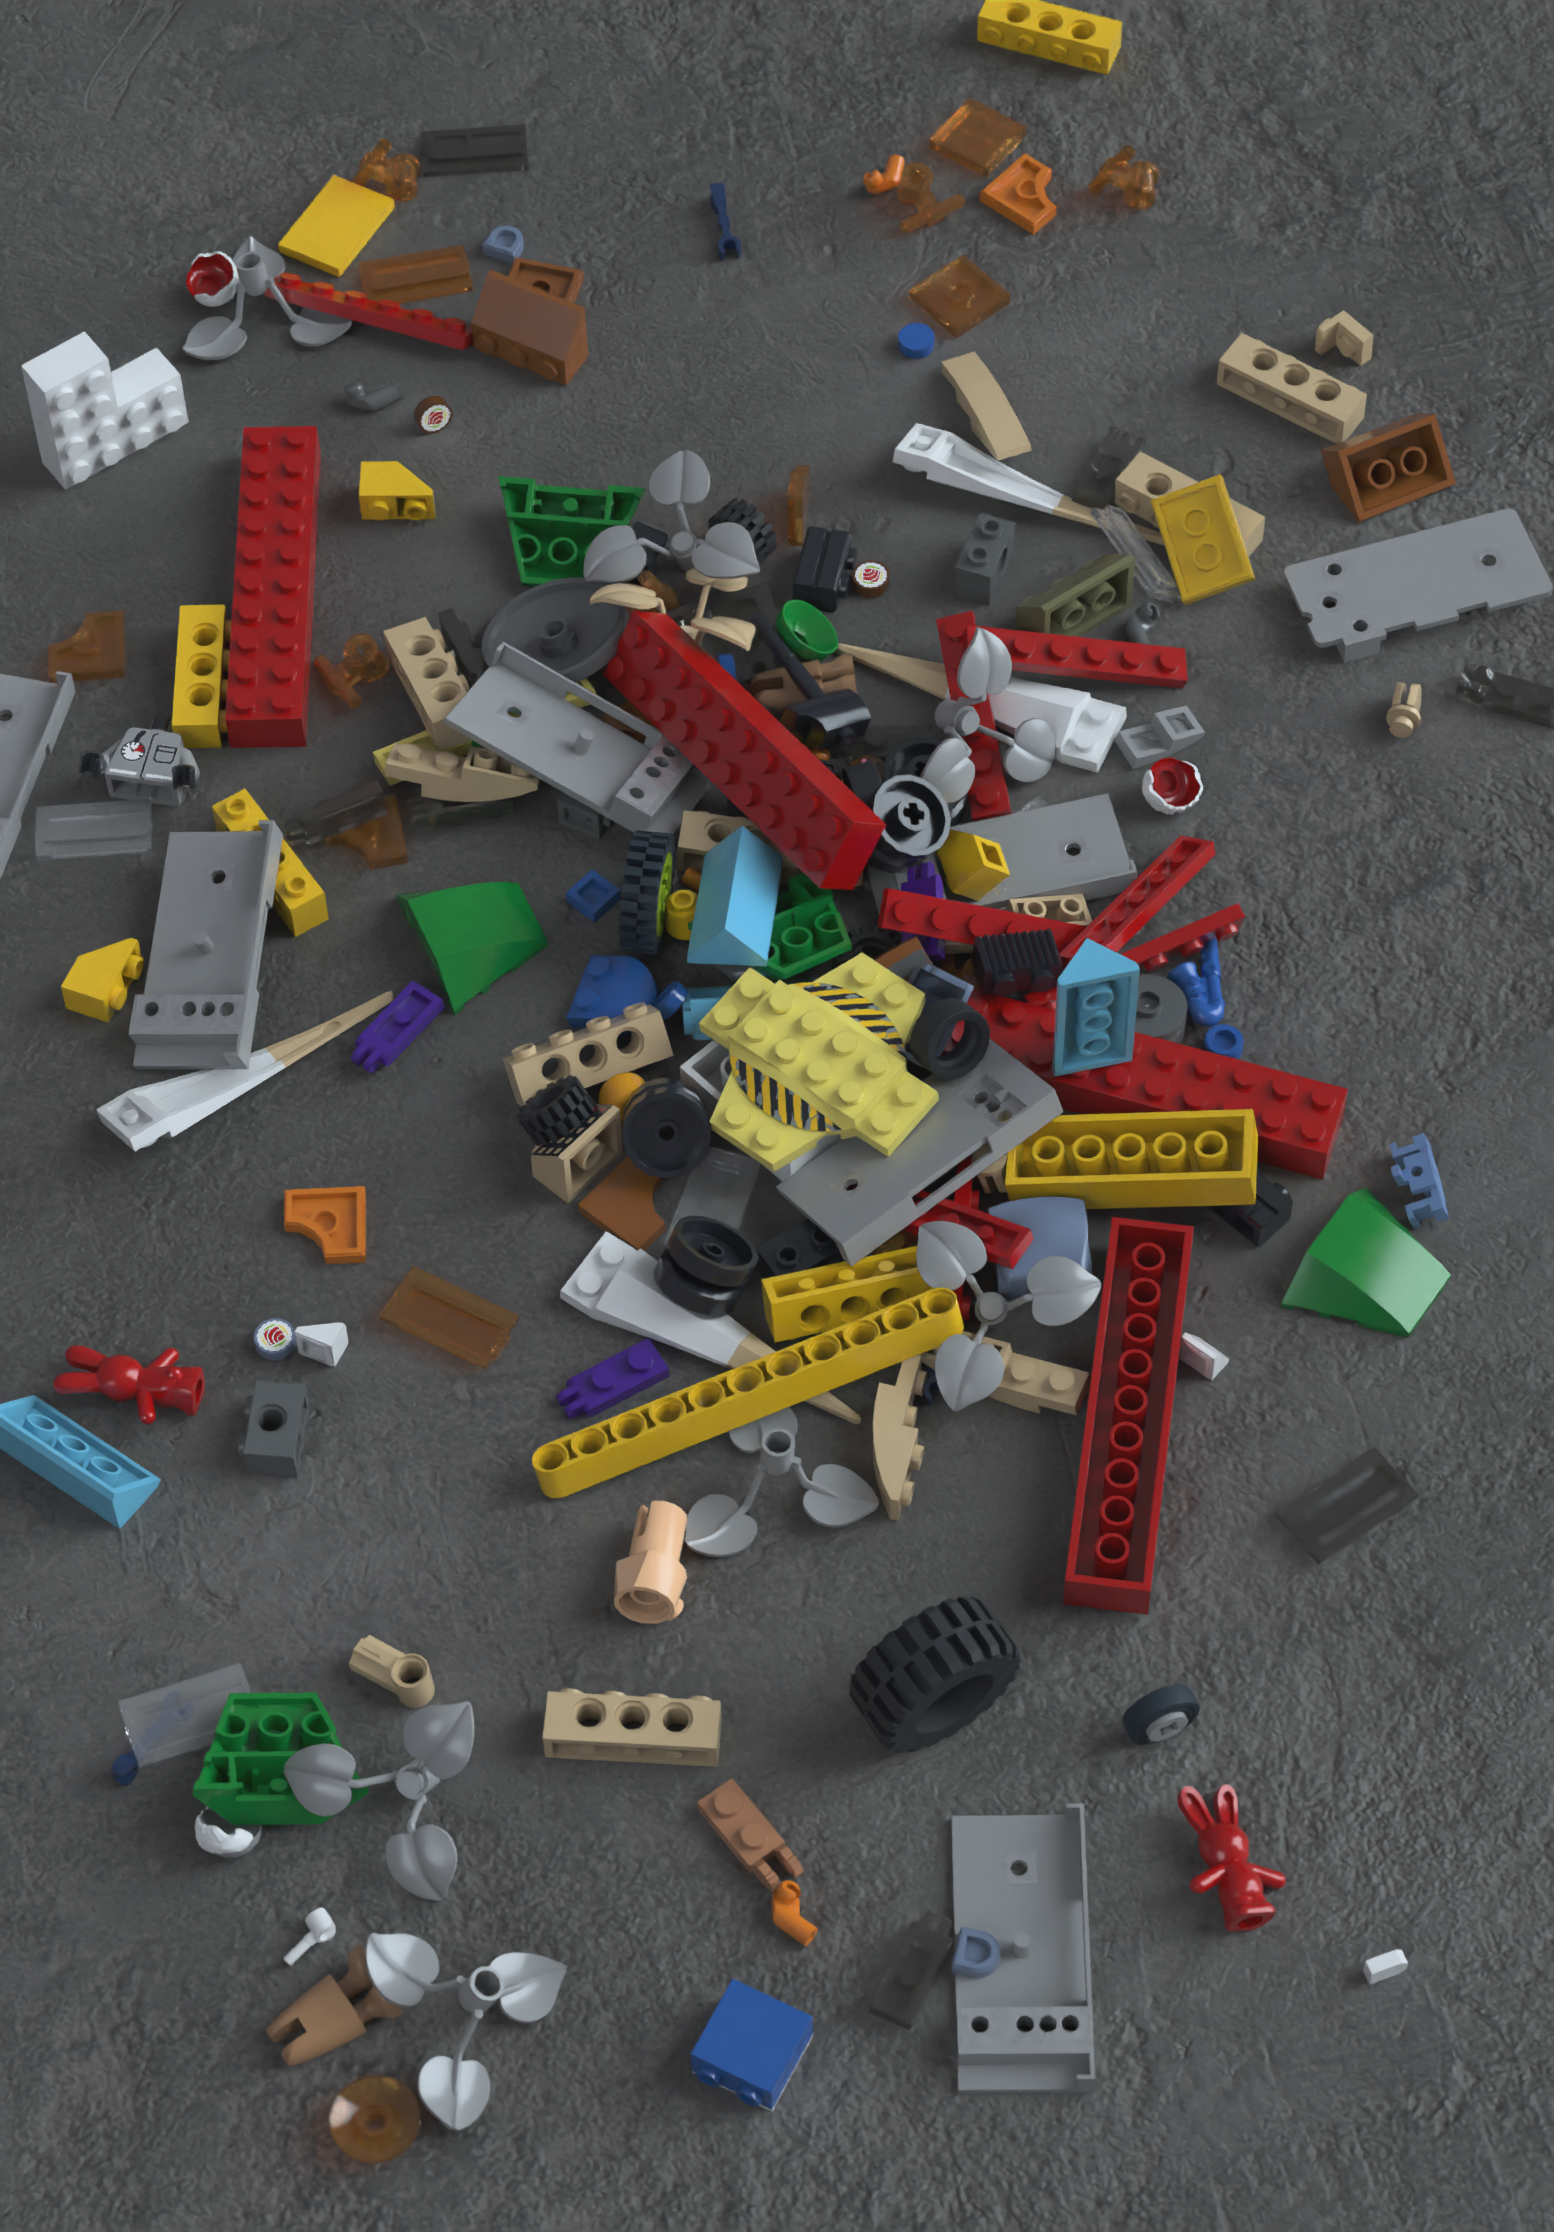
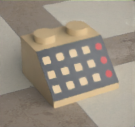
[531,1104,623,1204]

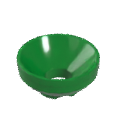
[776,600,838,661]

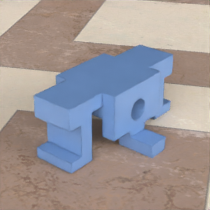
[1389,1133,1449,1230]

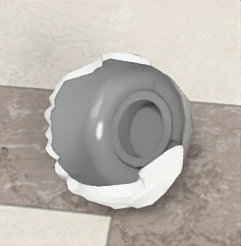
[195,1807,261,1858]

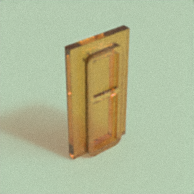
[358,245,473,304]
[379,1266,519,1370]

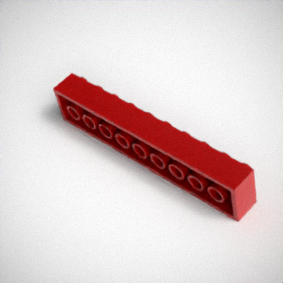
[225,426,321,748]
[603,610,887,890]
[940,989,1348,1180]
[1063,1217,1194,1615]

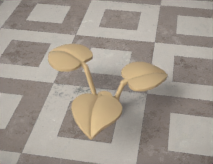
[590,568,756,651]

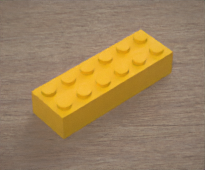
[1005,1109,1258,1209]

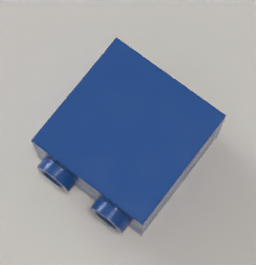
[691,1978,813,2111]

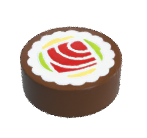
[414,396,452,433]
[852,560,890,598]

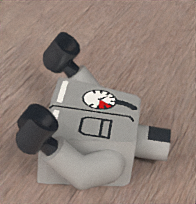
[79,717,200,807]

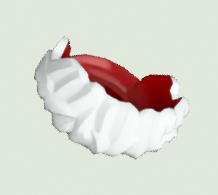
[186,251,239,307]
[1142,757,1203,815]

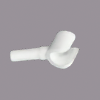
[283,1908,336,1966]

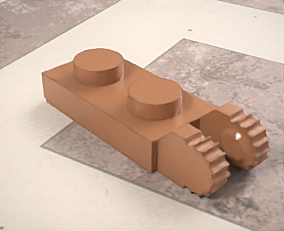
[697,1778,803,1893]

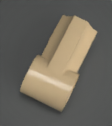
[349,1635,435,1708]

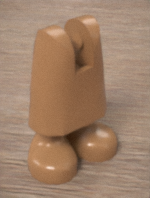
[750,653,857,715]
[265,1944,404,2067]

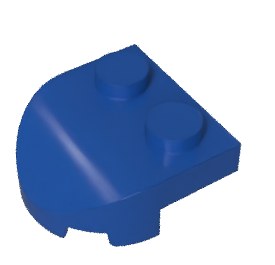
[566,955,661,1037]

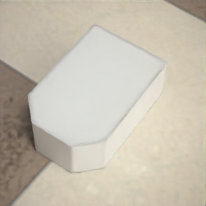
[1363,1949,1408,1985]

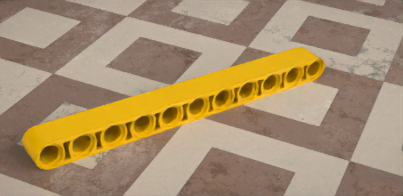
[532,1287,964,1498]

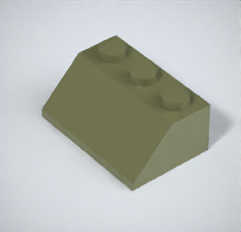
[1015,554,1135,637]

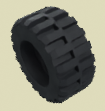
[850,1596,1020,1753]

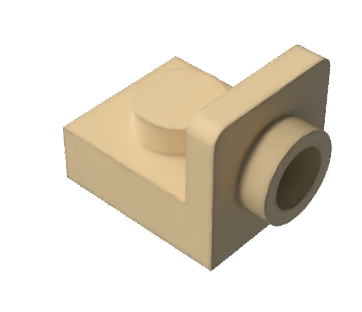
[1315,310,1374,366]

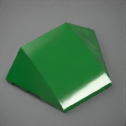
[498,476,646,586]
[688,872,852,980]
[396,882,549,1016]
[1281,1187,1451,1338]
[192,1692,369,1825]

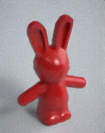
[53,1345,205,1425]
[1177,1784,1286,1932]

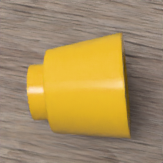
[665,890,698,940]

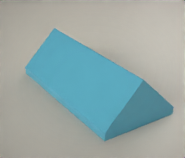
[687,826,783,966]
[1052,938,1140,1077]
[0,1395,161,1529]

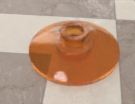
[329,2075,420,2163]

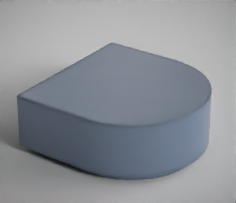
[482,226,524,264]
[951,1927,1000,1978]

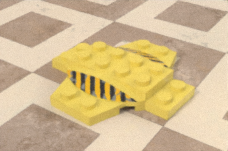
[699,953,939,1172]

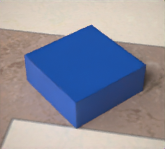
[566,869,621,923]

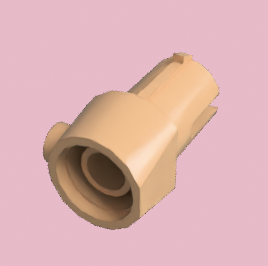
[614,1501,688,1624]

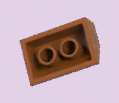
[471,270,588,385]
[1320,413,1456,522]

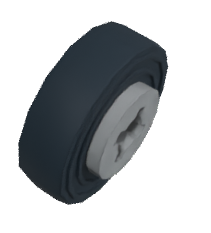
[1122,1684,1200,1745]

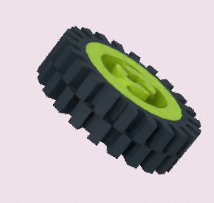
[619,830,675,955]

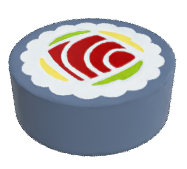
[254,1318,296,1361]

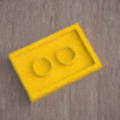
[278,175,395,278]
[1150,474,1256,605]

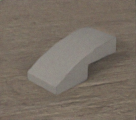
[1115,705,1205,769]

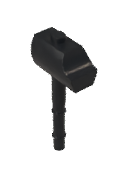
[749,612,871,749]

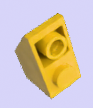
[359,461,436,520]
[936,829,1010,901]
[61,938,144,1023]

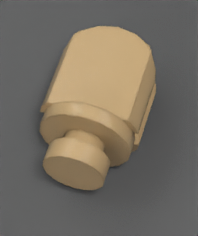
[1386,682,1421,738]
[971,1142,1007,1194]

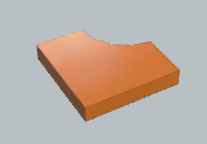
[979,153,1057,235]
[284,1186,366,1264]

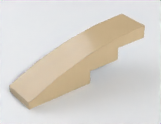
[941,352,1031,461]

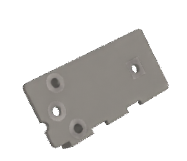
[1284,508,1553,663]

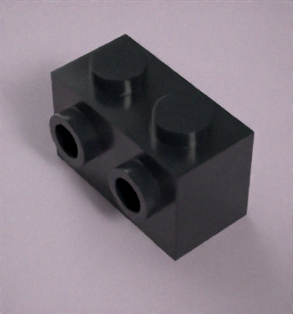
[755,1218,845,1279]

